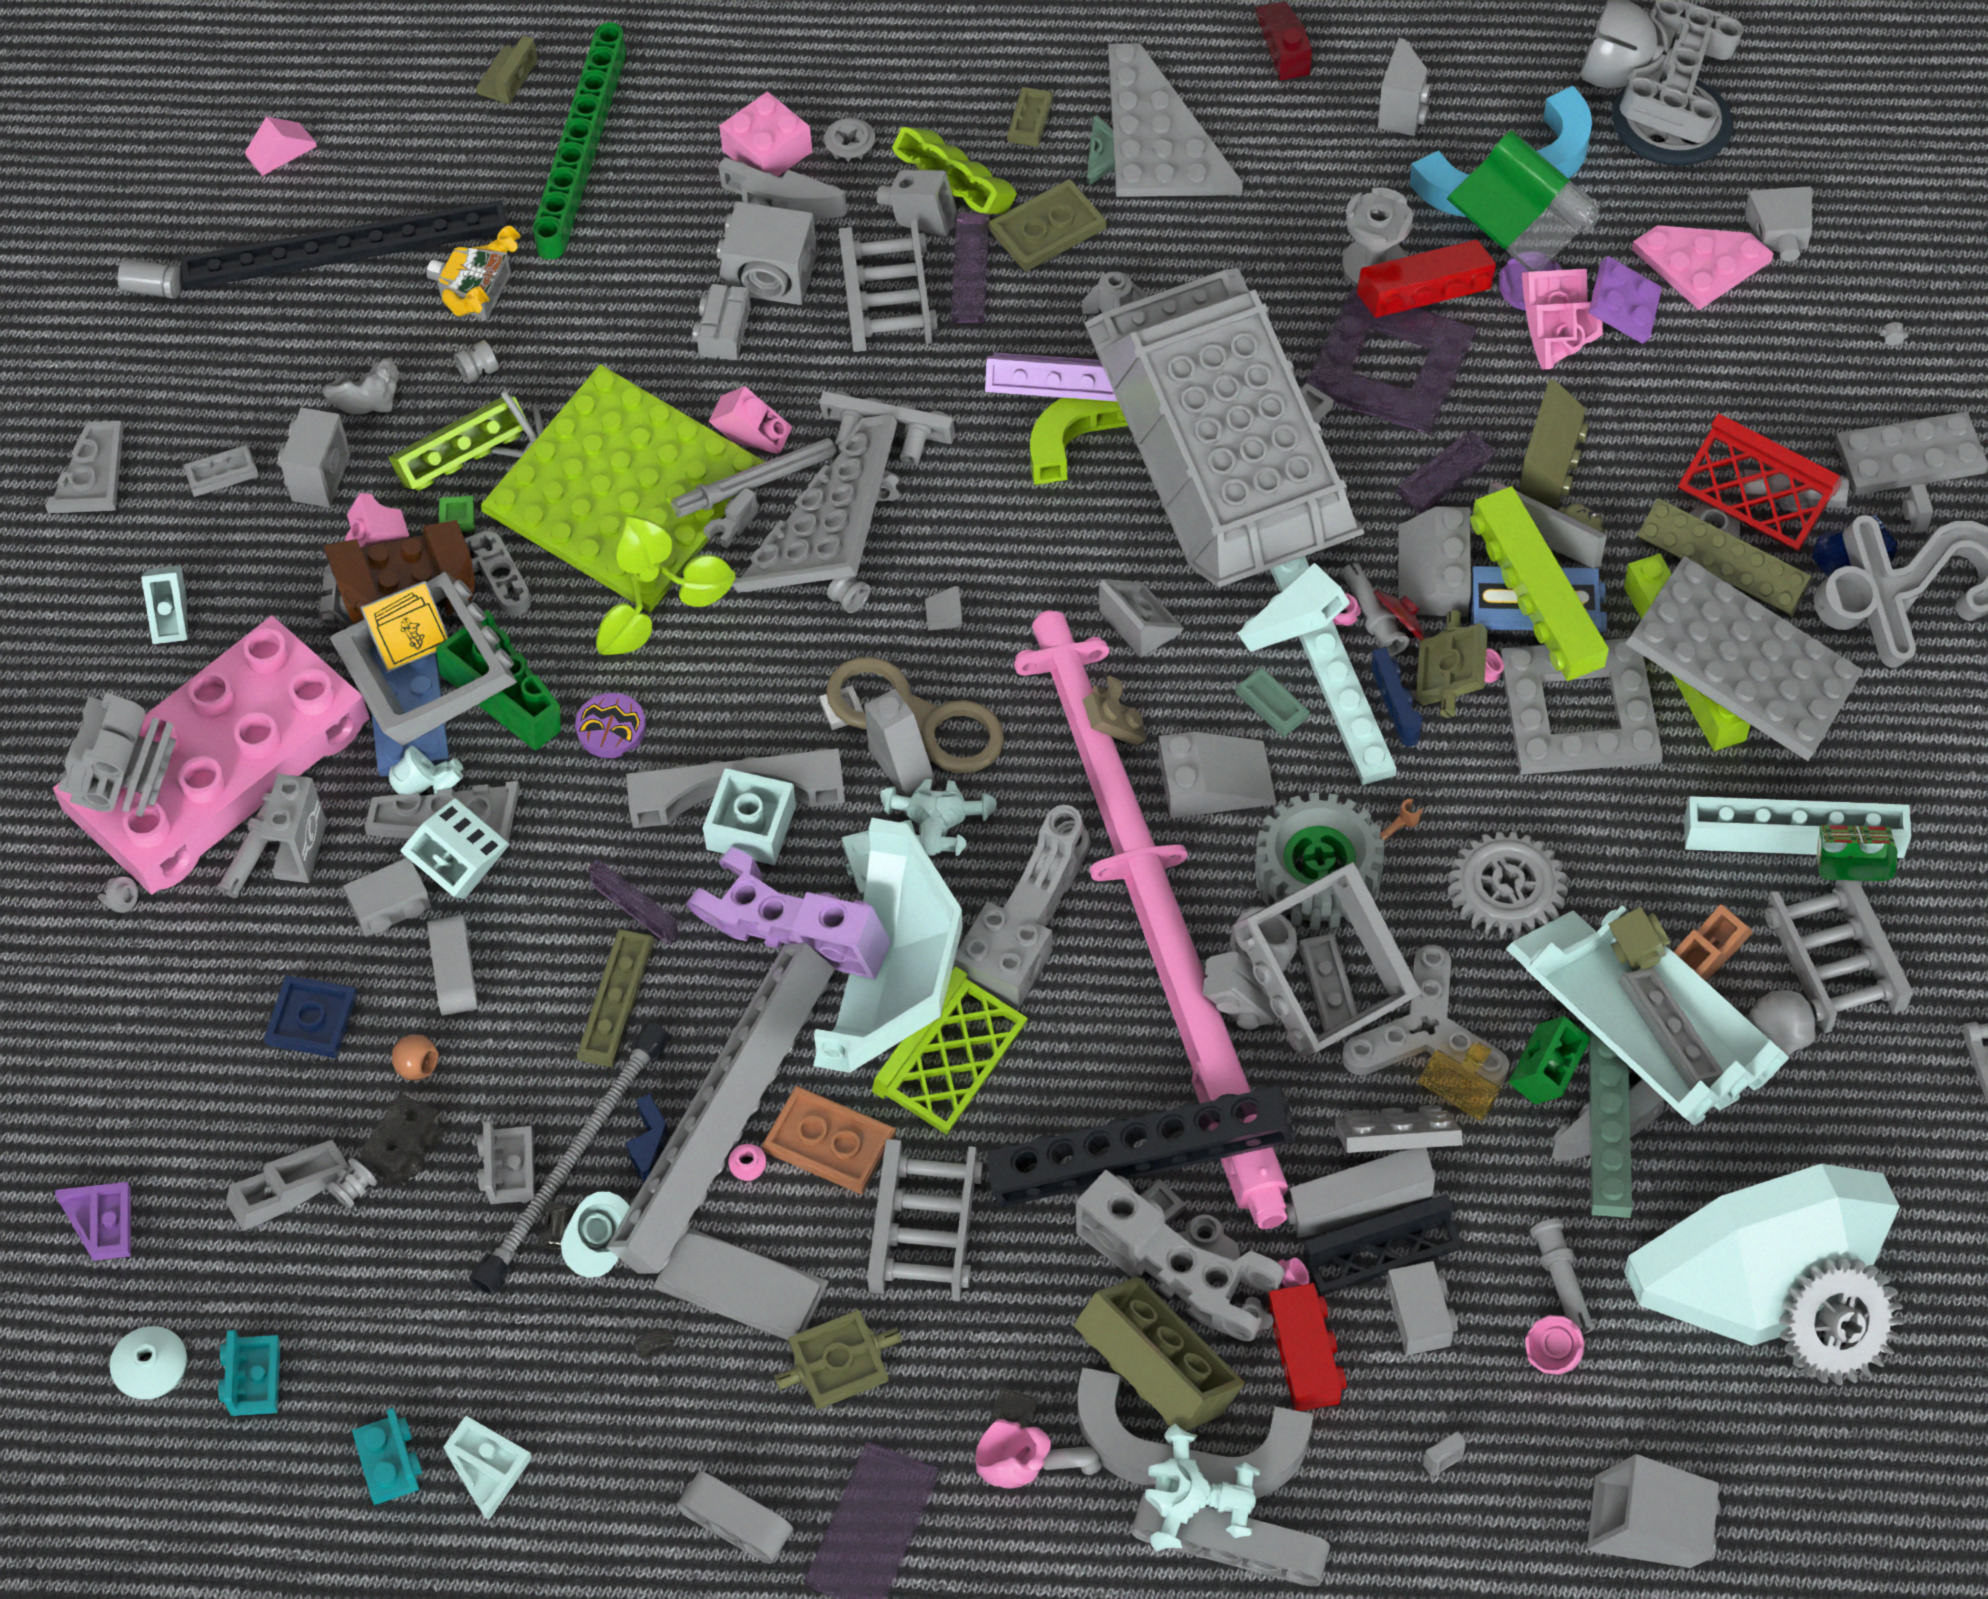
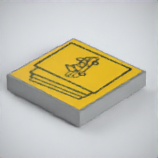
[360,580,449,672]

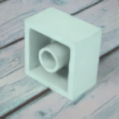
[703,768,796,865]

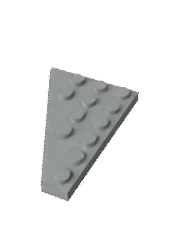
[1108,43,1243,197]
[732,413,897,593]

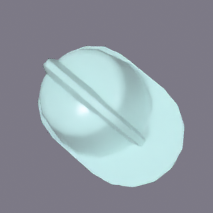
[561,1192,630,1278]

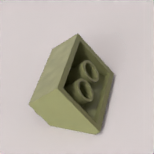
[1519,379,1589,508]

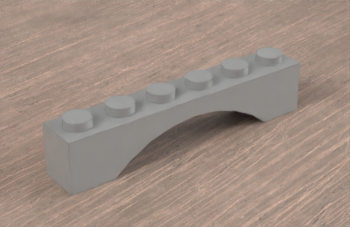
[626,748,845,828]

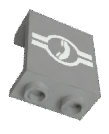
[259,774,327,883]

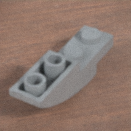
[719,157,847,219]
[1552,1077,1665,1161]

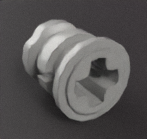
[326,1158,377,1208]

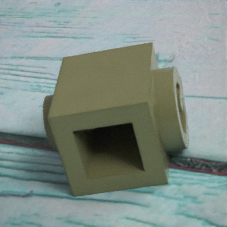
[1608,906,1670,971]

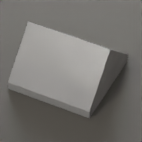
[1099,579,1184,658]

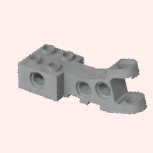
[953,805,1091,1008]
[1076,1170,1285,1342]

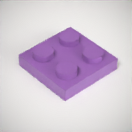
[1588,256,1662,344]

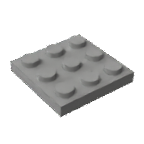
[1335,1105,1463,1153]

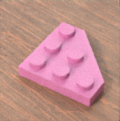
[1632,225,1773,310]

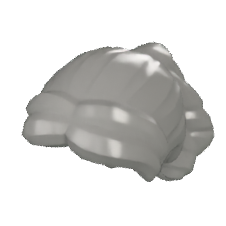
[322,358,400,414]

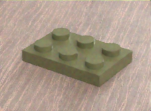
[989,179,1106,272]

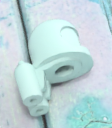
[388,746,463,795]

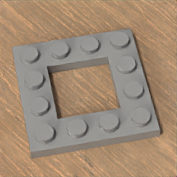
[1499,638,1663,775]

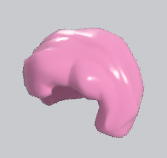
[975,1419,1051,1489]

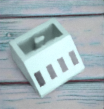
[400,798,510,899]

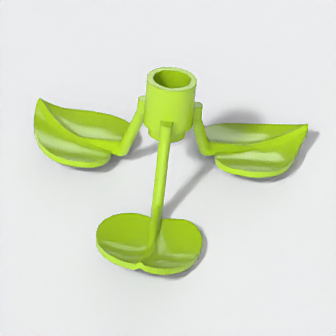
[596,515,736,655]

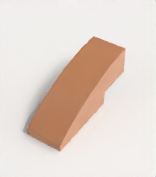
[1674,904,1753,981]

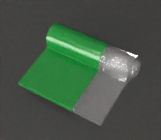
[1447,130,1601,272]

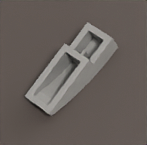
[226,1139,349,1231]

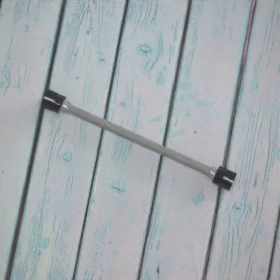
[469,1022,671,1295]

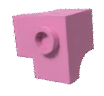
[345,493,409,547]

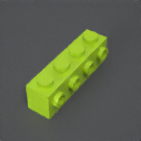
[388,396,528,491]

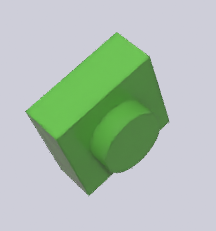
[439,496,475,532]

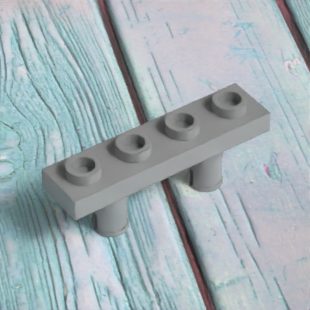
[819,391,955,465]

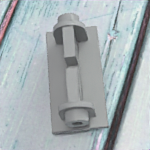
[319,563,353,627]

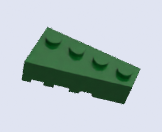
[436,609,561,751]

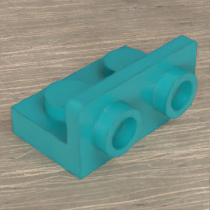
[352,1407,423,1505]

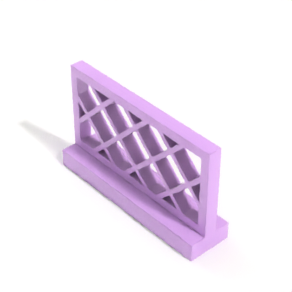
[985,352,1117,401]

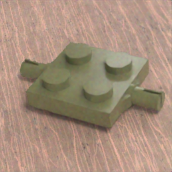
[1416,610,1487,718]
[774,1310,902,1410]

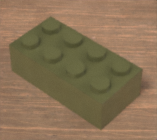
[1073,1277,1245,1431]

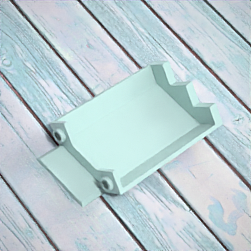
[1506,905,1789,1125]

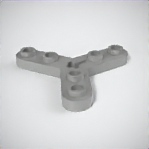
[1342,945,1509,1087]

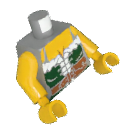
[427,226,521,320]

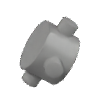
[1879,322,1908,345]

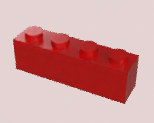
[1356,239,1496,318]

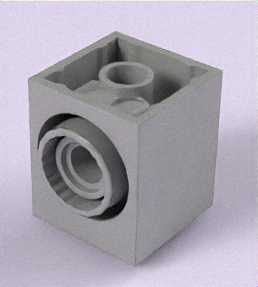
[717,201,817,305]

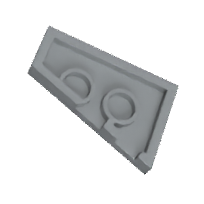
[45,421,123,513]

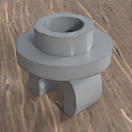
[97,876,138,913]

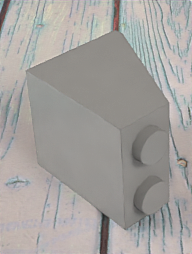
[1587,1454,1720,1568]

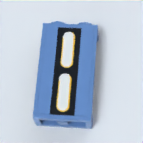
[1470,566,1607,633]

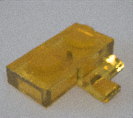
[1417,1042,1502,1121]

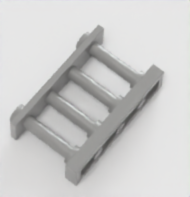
[839,220,938,352]
[1764,880,1913,1034]
[867,1139,983,1301]

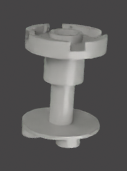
[1342,187,1413,285]

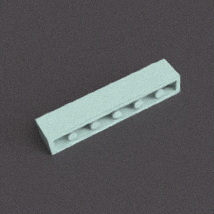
[1684,796,1911,858]

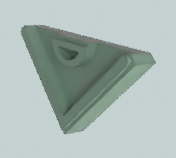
[1087,115,1114,185]

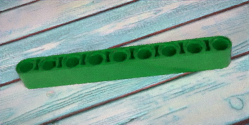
[533,22,626,260]

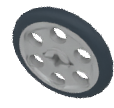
[1612,78,1733,166]

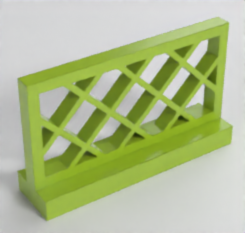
[871,966,1028,1135]

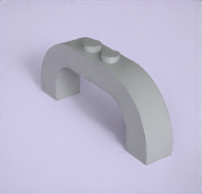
[1078,1367,1314,1499]

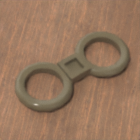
[826,656,1004,774]

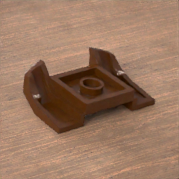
[323,520,475,624]

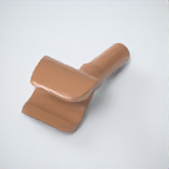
[1380,799,1423,841]

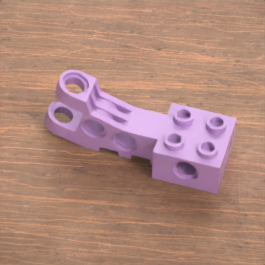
[686,847,891,980]

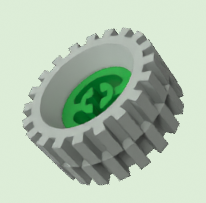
[1255,792,1385,930]

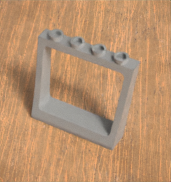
[330,572,517,746]

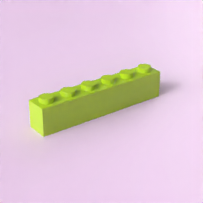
[1470,486,1609,682]
[1624,553,1750,751]

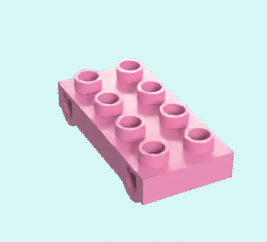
[53,615,370,895]

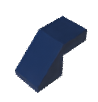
[626,1093,670,1184]

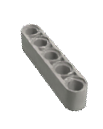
[1131,1493,1330,1586]

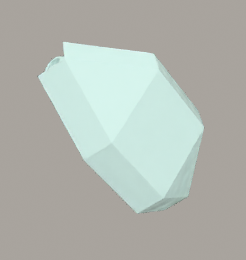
[813,818,963,1073]
[1624,1164,1900,1346]

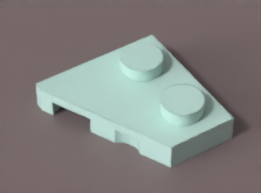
[443,1416,532,1520]

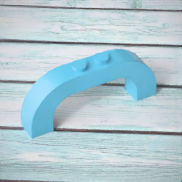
[1409,86,1592,217]

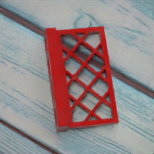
[1677,413,1842,552]

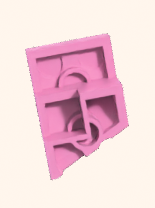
[1522,269,1603,369]

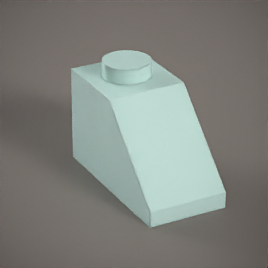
[141,565,188,644]

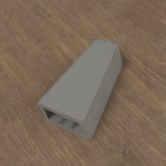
[1285,1148,1435,1238]

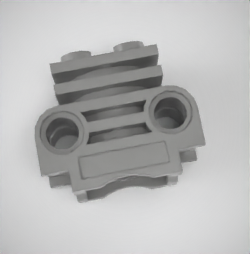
[58,692,177,817]

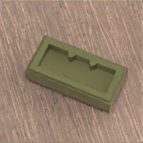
[1007,87,1053,147]

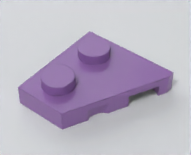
[55,1182,131,1261]

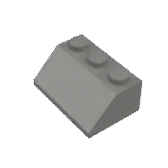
[1398,506,1471,617]

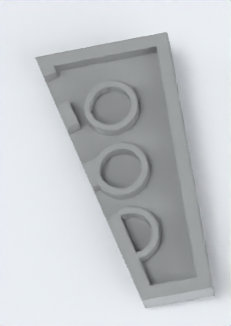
[365,781,520,849]

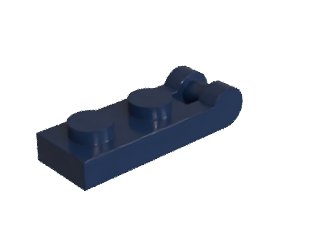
[1371,647,1422,747]

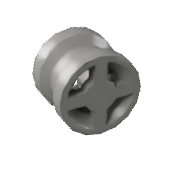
[827,576,871,613]

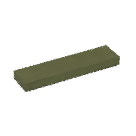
[577,929,654,1068]

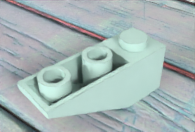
[1237,563,1350,652]

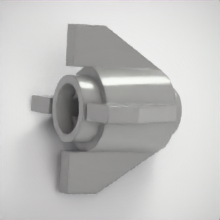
[1082,272,1148,314]

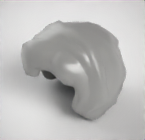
[1747,990,1816,1055]

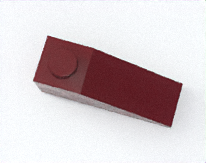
[1255,1,1312,80]

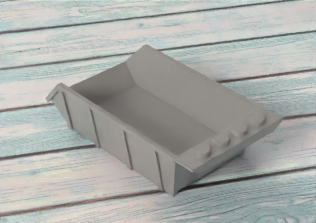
[1084,268,1364,588]

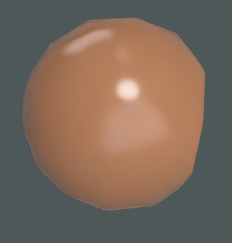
[391,1034,439,1081]

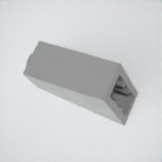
[864,689,936,798]

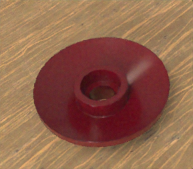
[1373,589,1425,642]

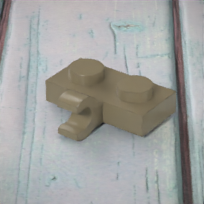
[1082,675,1147,746]

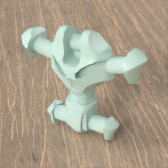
[880,779,997,856]
[1145,1424,1260,1552]

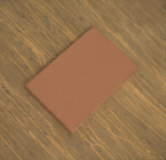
[762,1085,896,1195]

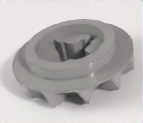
[824,118,876,163]

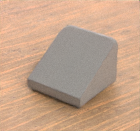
[925,586,962,630]

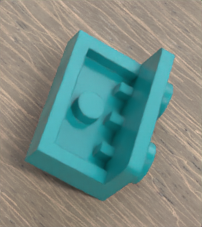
[218,1330,280,1416]

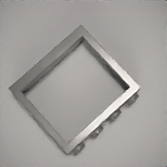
[1232,862,1422,1058]

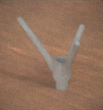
[491,391,544,458]

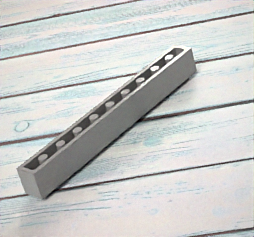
[606,942,835,1274]

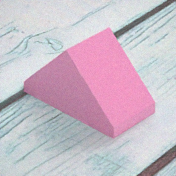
[245,116,317,176]

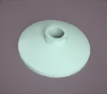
[110,1326,188,1399]

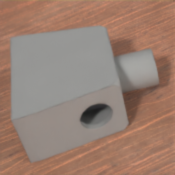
[877,170,958,237]
[1745,186,1812,262]

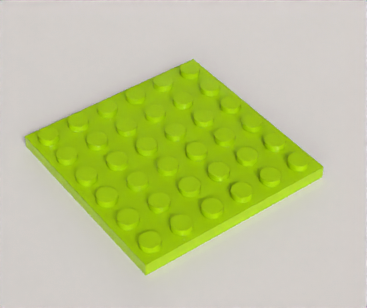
[481,364,765,613]

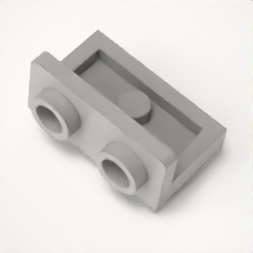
[477,1121,535,1204]

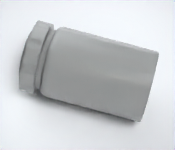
[118,258,182,299]

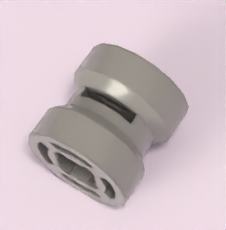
[454,340,499,384]

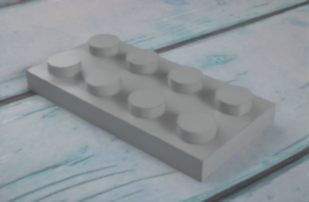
[1835,411,1988,495]

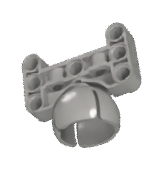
[1580,0,1743,143]

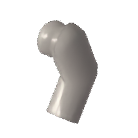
[1043,1446,1102,1475]

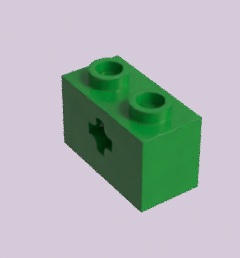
[1508,1016,1591,1105]

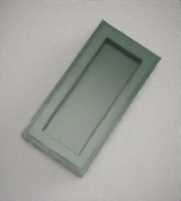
[1236,667,1310,737]

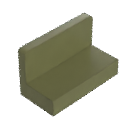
[476,35,538,104]

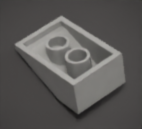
[1158,731,1276,819]

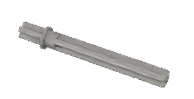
[671,438,836,518]

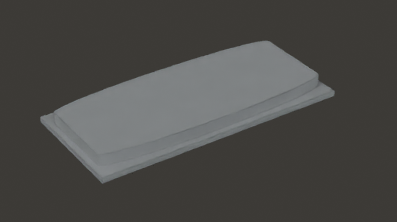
[653,1228,829,1341]

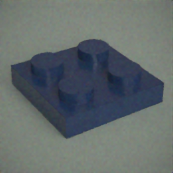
[264,975,358,1058]

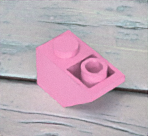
[708,386,792,454]

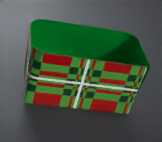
[1816,825,1898,881]

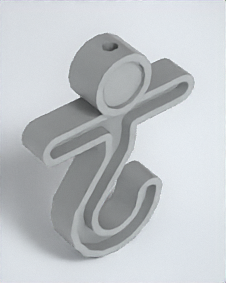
[1814,515,1988,668]

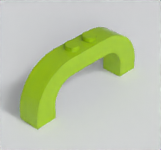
[1030,397,1128,485]

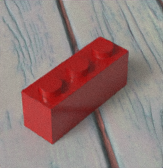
[1268,1283,1347,1411]

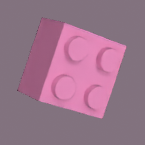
[719,91,812,177]

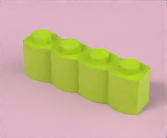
[892,127,1017,214]

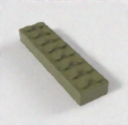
[1637,498,1813,617]

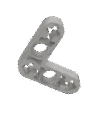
[465,531,531,616]

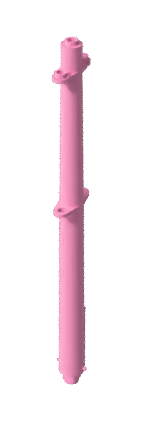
[1014,610,1288,1229]

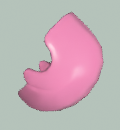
[1525,1315,1585,1375]

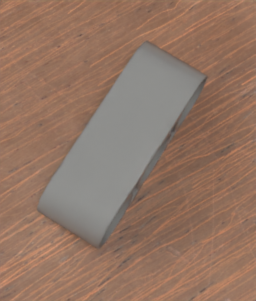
[427,914,478,1016]
[676,1471,794,1564]

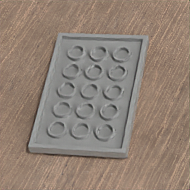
[1626,556,1863,761]

